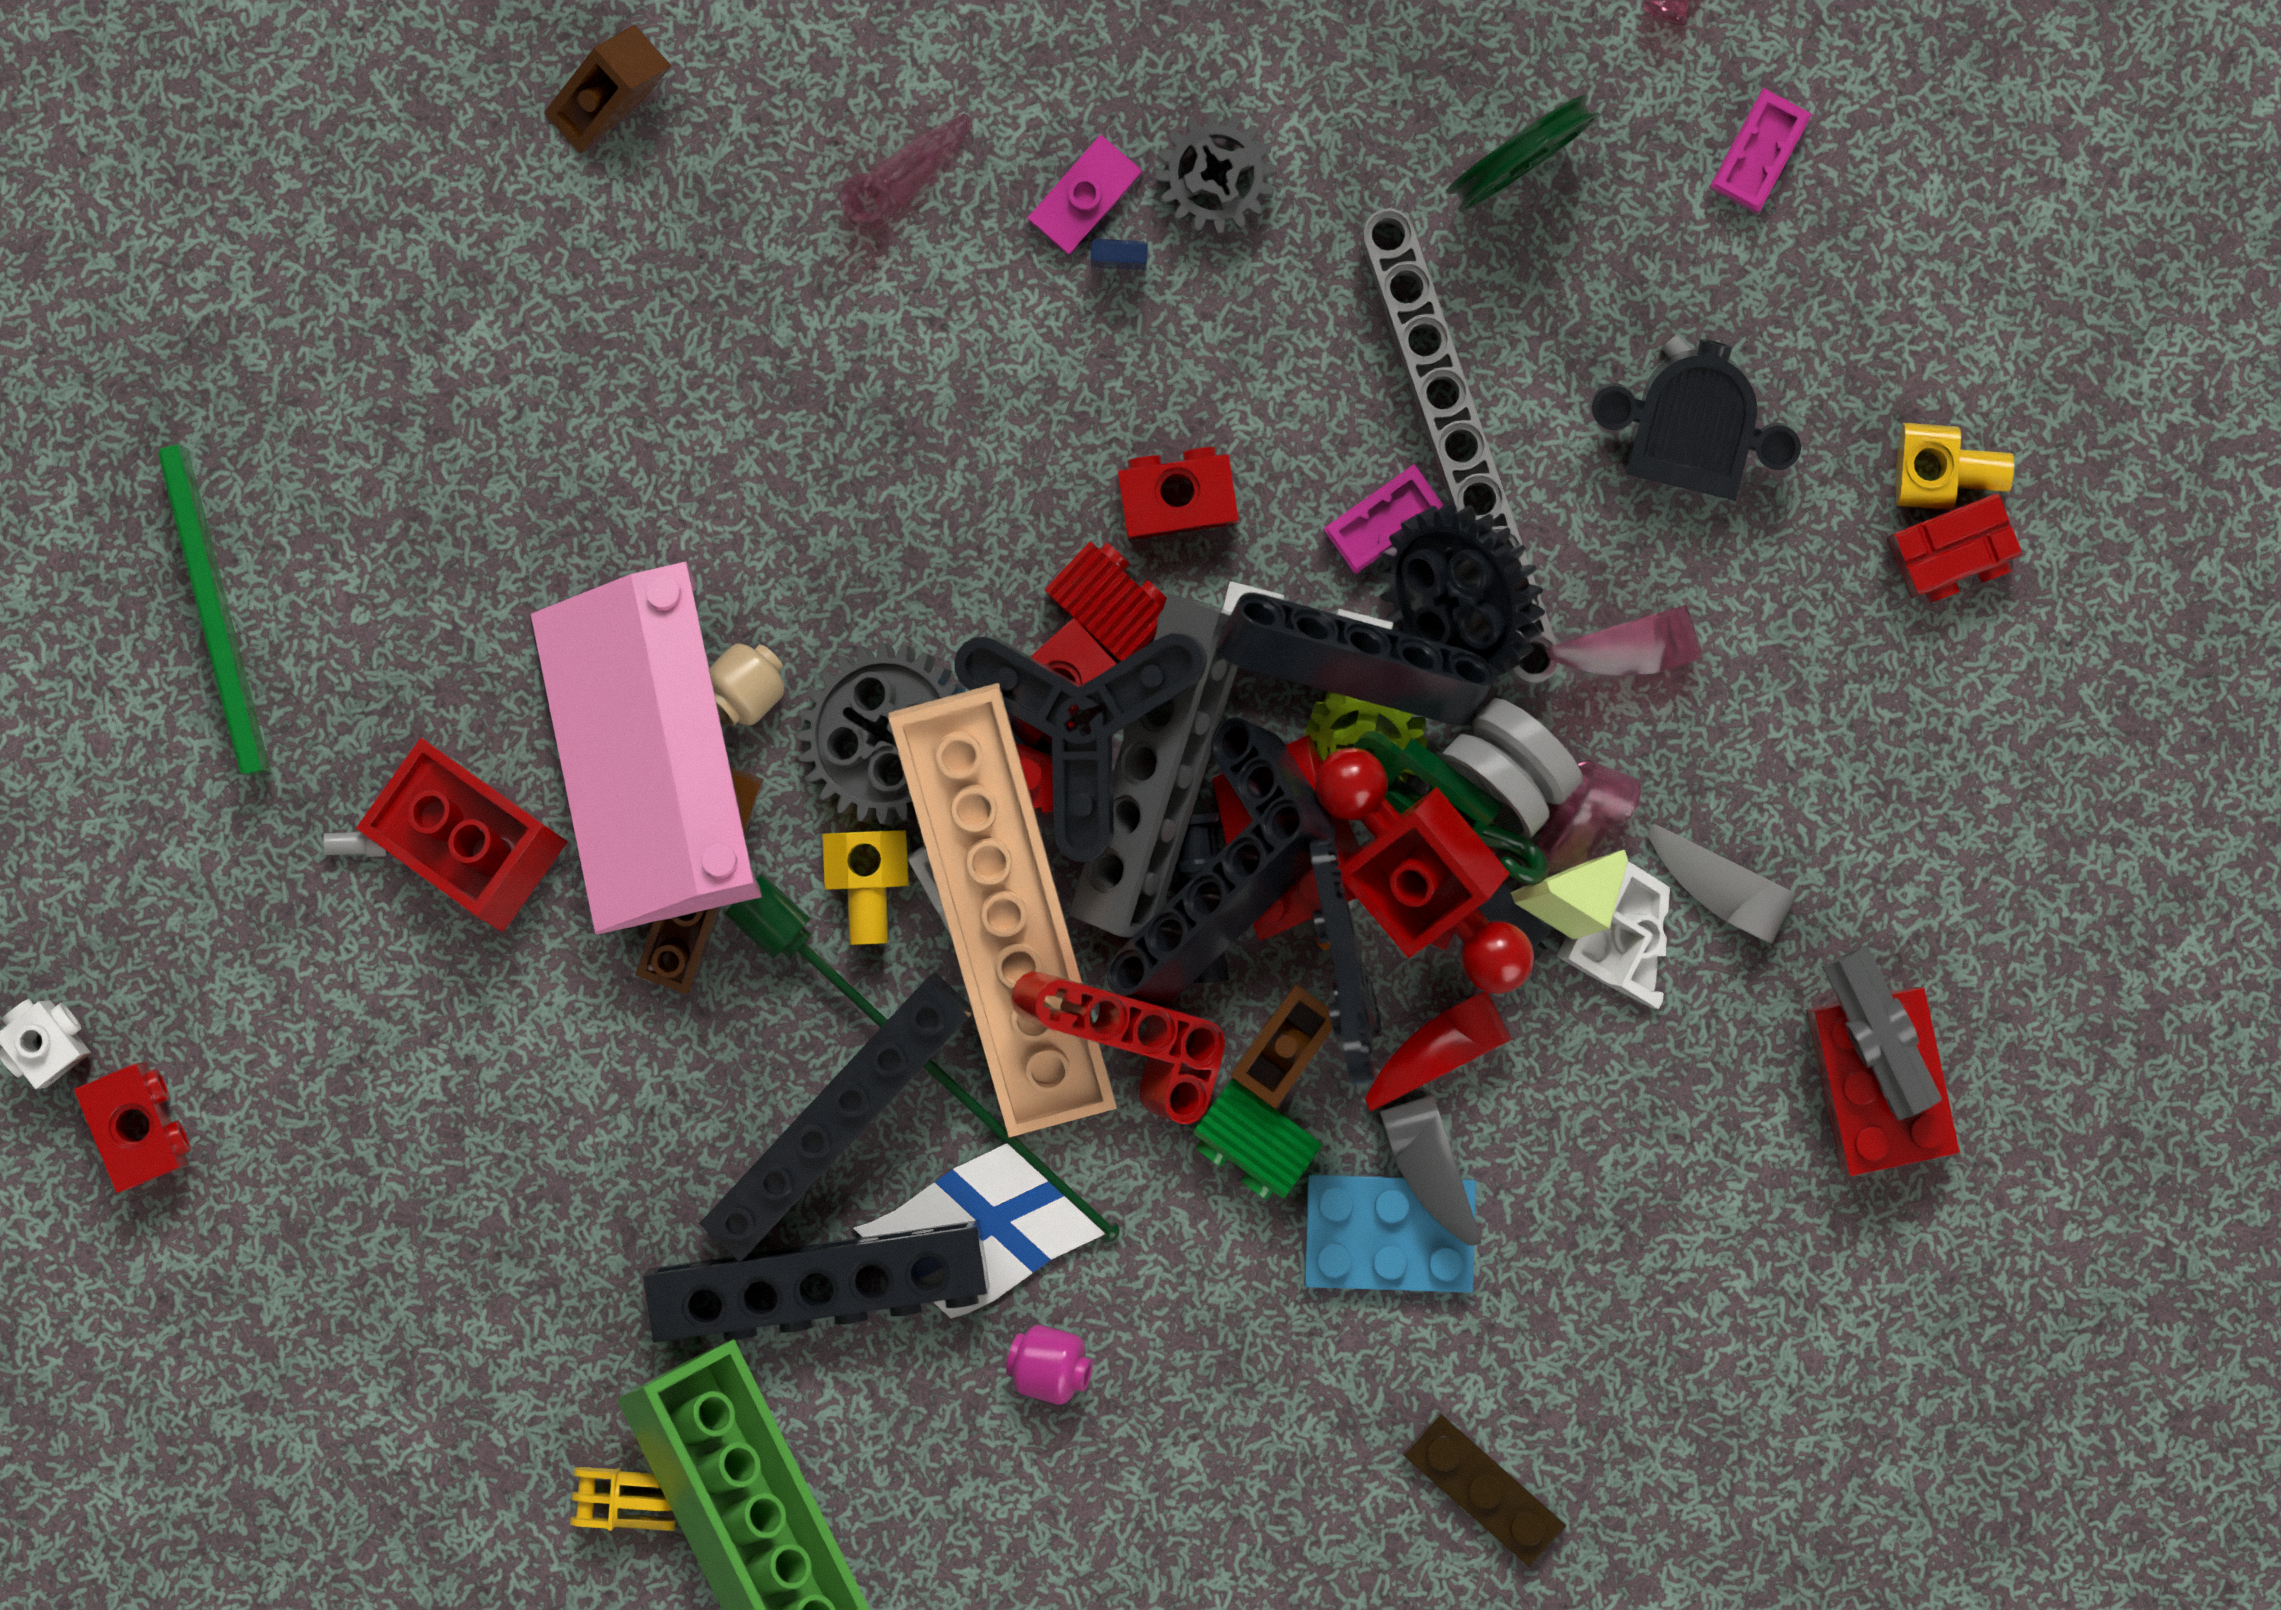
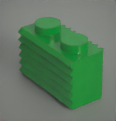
[1192,1077,1323,1200]

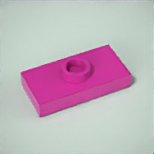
[1709,88,1812,214]
[1027,134,1143,257]
[1323,464,1444,575]

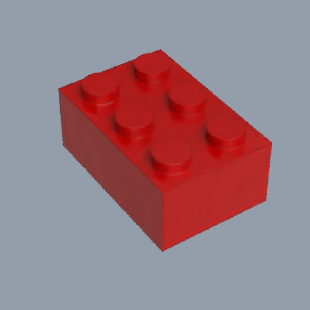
[1806,987,1960,1177]

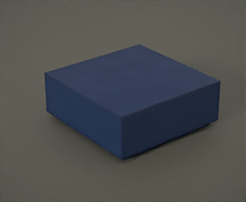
[1091,238,1148,270]

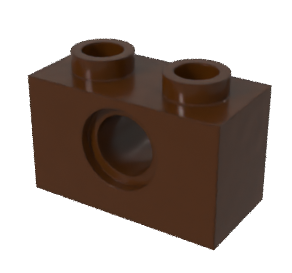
[1229,983,1333,1109]

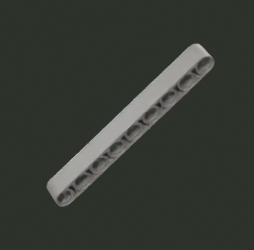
[1361,208,1560,685]

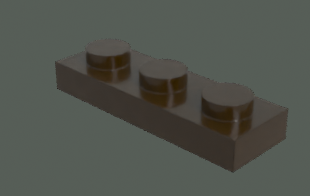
[1403,1412,1567,1568]

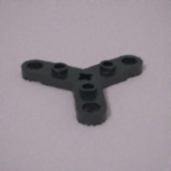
[1310,838,1382,1085]

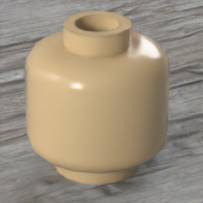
[709,643,785,727]

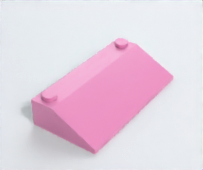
[531,562,762,935]

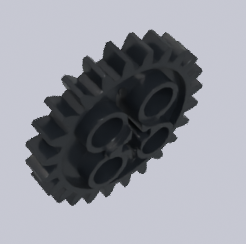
[1378,503,1545,678]

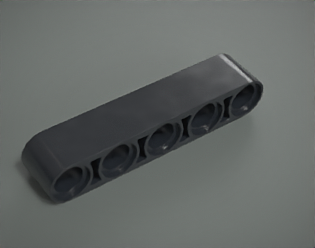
[1217,592,1496,726]

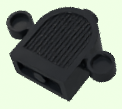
[1591,339,1801,501]

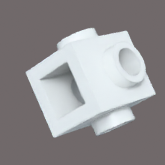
[0,999,91,1089]

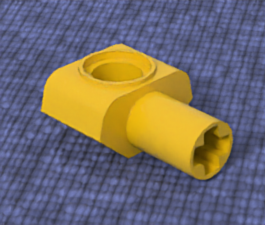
[1895,423,2014,510]
[822,830,909,945]

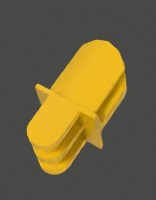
[570,1467,676,1531]

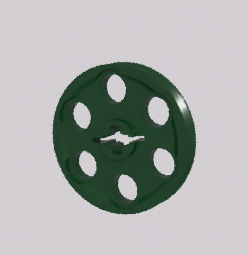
[1446,94,1600,212]

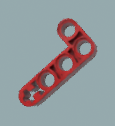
[1011,971,1225,1124]

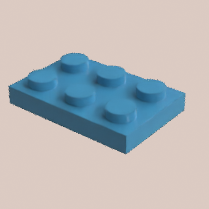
[1305,1174,1476,1293]

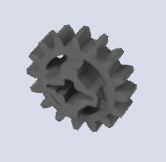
[1156,112,1277,236]

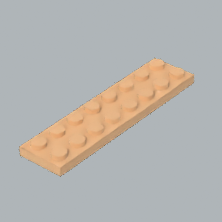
[889,683,1117,1137]

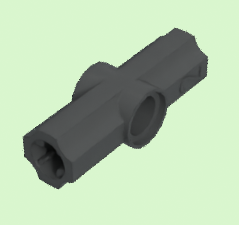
[1822,946,1942,1121]

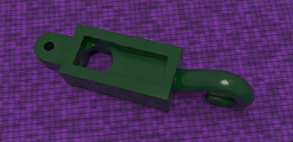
[1353,731,1548,885]

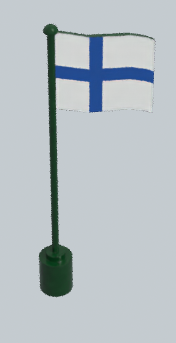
[724,873,1120,1318]

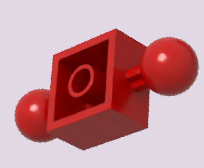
[1315,748,1534,994]

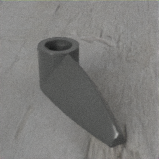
[1379,1095,1481,1246]

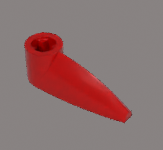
[1365,991,1513,1112]

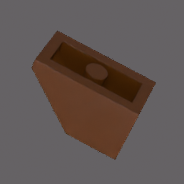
[544,24,671,154]

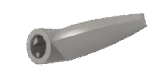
[1648,823,1797,944]

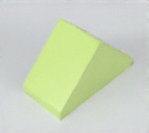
[1511,850,1628,939]

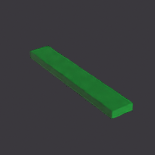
[158,444,271,776]

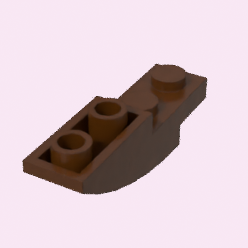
[635,767,764,994]

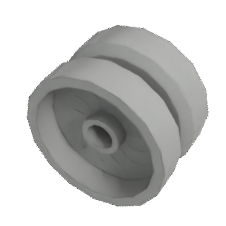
[1438,698,1583,839]

